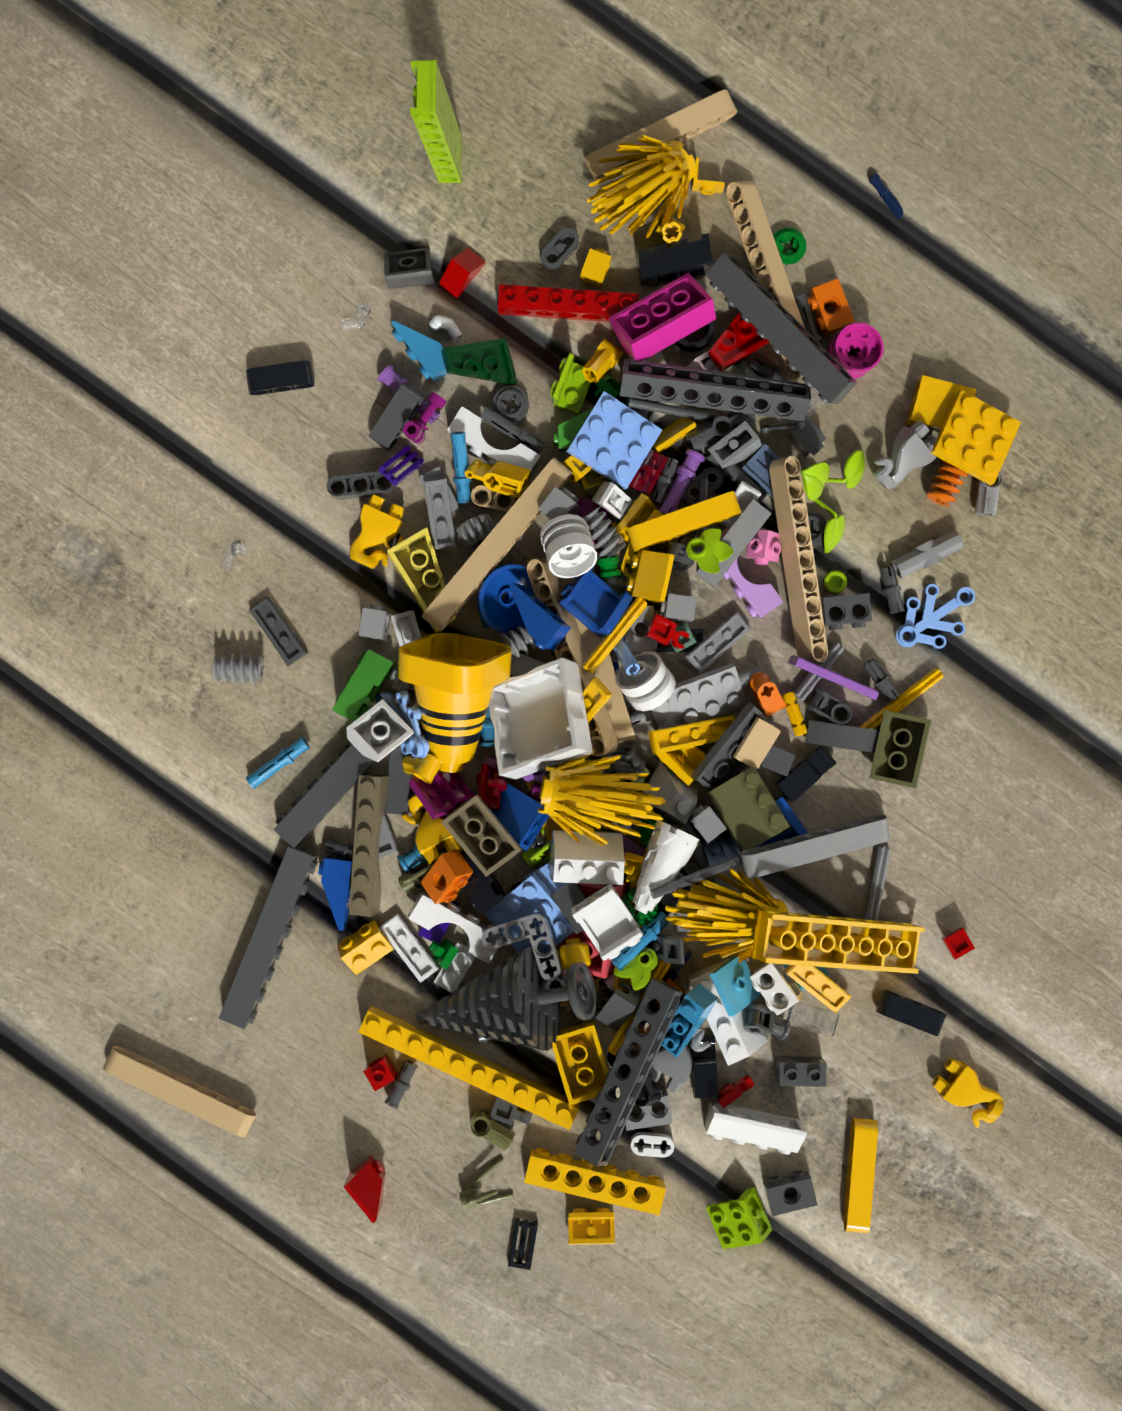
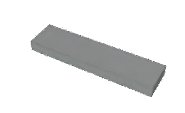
[695,499,772,588]

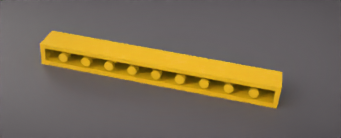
[358,1006,579,1130]

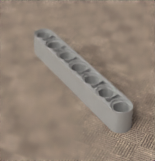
[741,815,890,878]

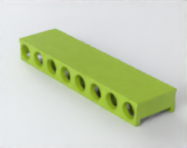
[410,60,462,183]

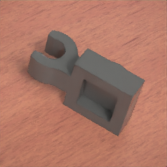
[490,1097,533,1125]

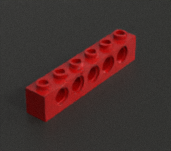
[498,284,639,322]

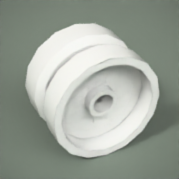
[615,651,676,711]

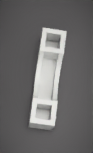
[447,406,541,476]
[408,890,502,964]

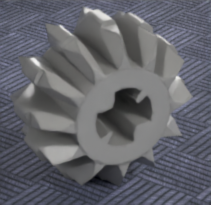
[456,514,496,549]

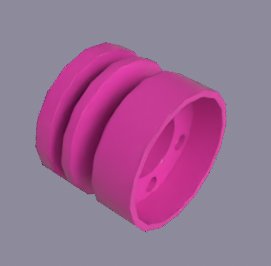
[826,323,884,379]

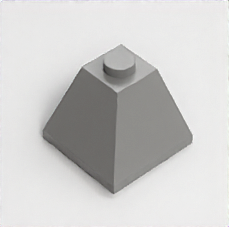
[643,761,699,824]

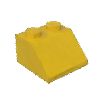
[626,550,675,602]

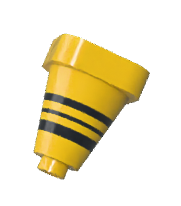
[398,633,512,773]

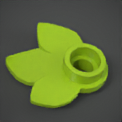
[686,528,733,574]
[614,948,658,991]

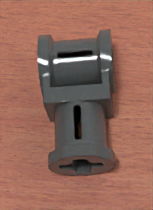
[599,744,646,774]
[744,1004,791,1040]

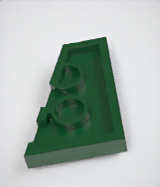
[441,338,518,385]

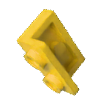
[656,746,706,785]
[337,920,394,975]
[568,1208,615,1245]

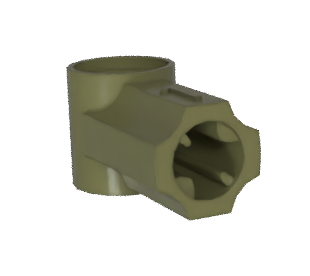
[470,1110,515,1151]

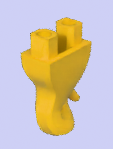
[350,494,405,569]
[402,795,462,864]
[931,1057,1005,1128]

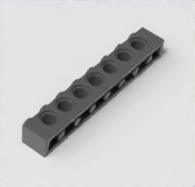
[619,359,811,421]
[574,979,684,1166]

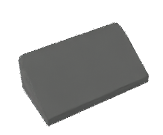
[551,883,587,934]

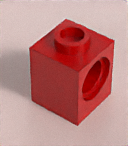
[363,1054,398,1091]

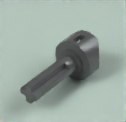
[665,530,697,572]

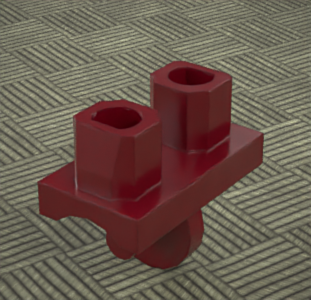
[629,450,668,496]
[476,763,507,811]

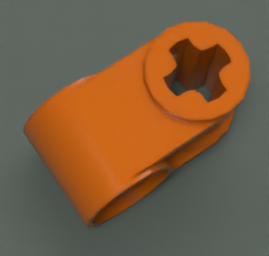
[749,672,786,717]

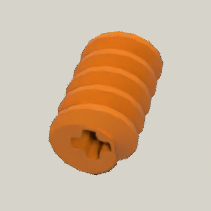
[926,460,968,508]

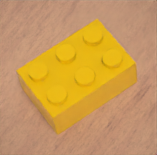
[552,1019,609,1105]

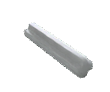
[794,642,844,700]

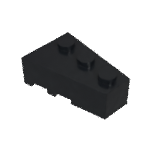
[636,233,713,287]
[445,847,506,915]

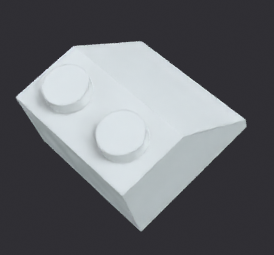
[347,699,414,762]

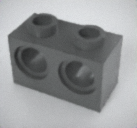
[820,593,872,630]

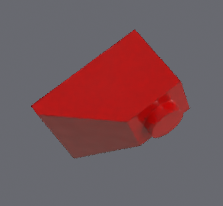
[343,1156,386,1223]

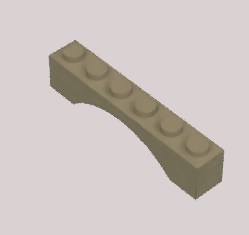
[349,773,390,917]

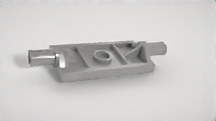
[629,663,760,729]

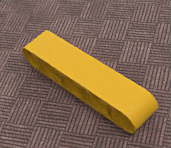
[626,491,742,552]
[843,1118,878,1233]

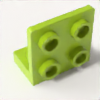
[550,353,591,415]
[706,1187,772,1249]

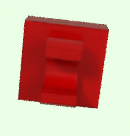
[941,927,975,960]

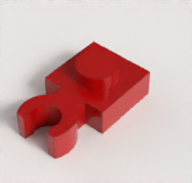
[645,614,690,649]
[717,1074,755,1108]

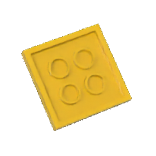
[931,390,1021,485]

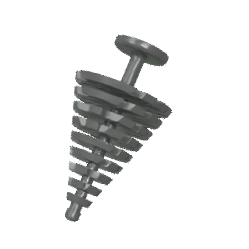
[416,946,596,1051]

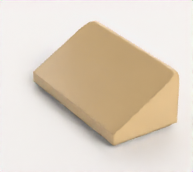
[733,717,781,769]

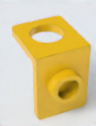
[692,157,725,195]

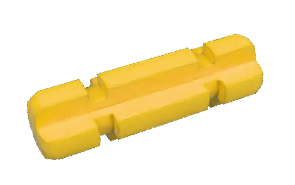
[782,691,807,736]

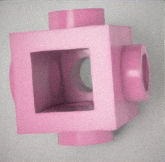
[746,530,781,565]

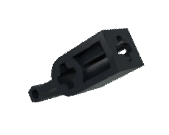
[775,745,837,802]
[692,1036,718,1098]

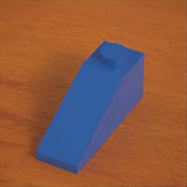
[510,582,571,650]
[318,856,353,931]

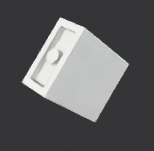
[571,883,643,961]

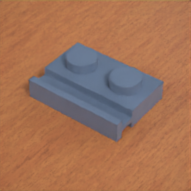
[742,444,780,499]
[700,833,742,868]

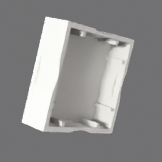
[489,658,593,779]

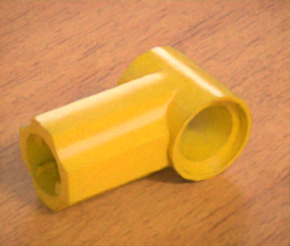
[655,216,685,244]
[581,338,624,383]
[402,753,442,783]

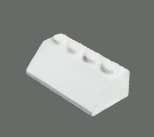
[687,957,768,1066]
[704,1101,807,1154]

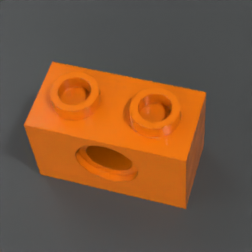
[807,278,855,337]
[421,850,473,905]

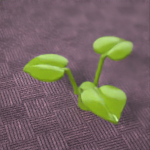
[801,450,865,554]

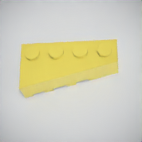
[387,527,456,633]

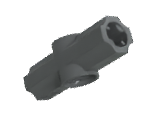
[685,411,756,452]

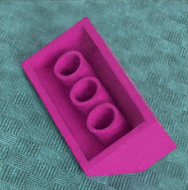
[609,273,716,361]

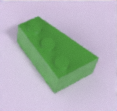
[332,649,395,722]

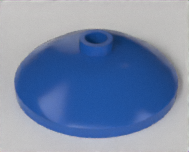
[477,564,535,633]

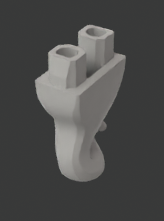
[872,420,936,490]
[649,1026,711,1093]

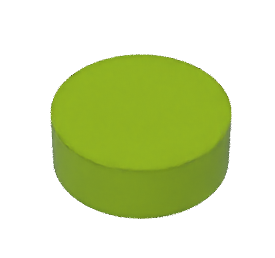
[823,570,847,594]

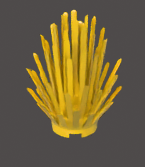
[587,135,696,238]
[538,750,666,846]
[665,868,788,963]

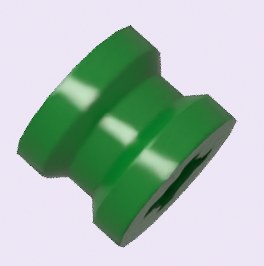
[597,556,621,578]

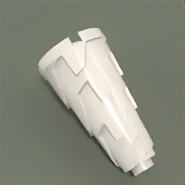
[632,820,700,914]

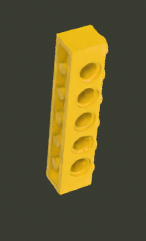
[524,1148,666,1216]

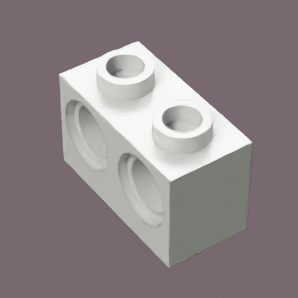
[750,963,804,1016]

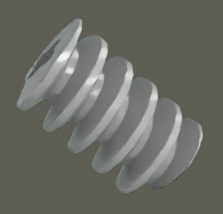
[583,506,627,558]
[500,624,537,662]
[213,653,264,684]

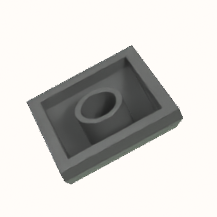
[384,247,435,289]

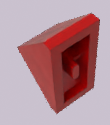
[439,248,486,298]

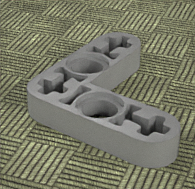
[482,913,563,981]

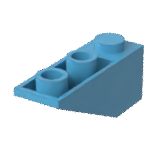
[391,320,448,383]
[661,984,718,1058]

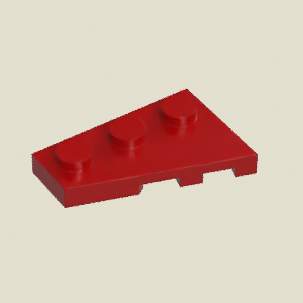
[708,311,770,372]

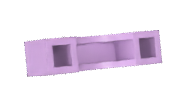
[719,527,783,619]

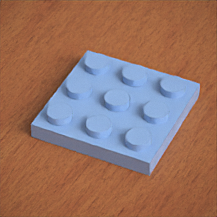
[566,391,662,490]
[485,872,574,954]

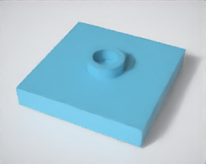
[709,955,761,1016]

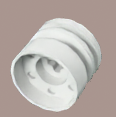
[540,514,597,578]

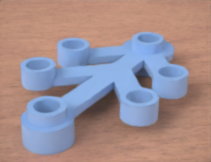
[895,584,975,649]
[376,691,429,758]

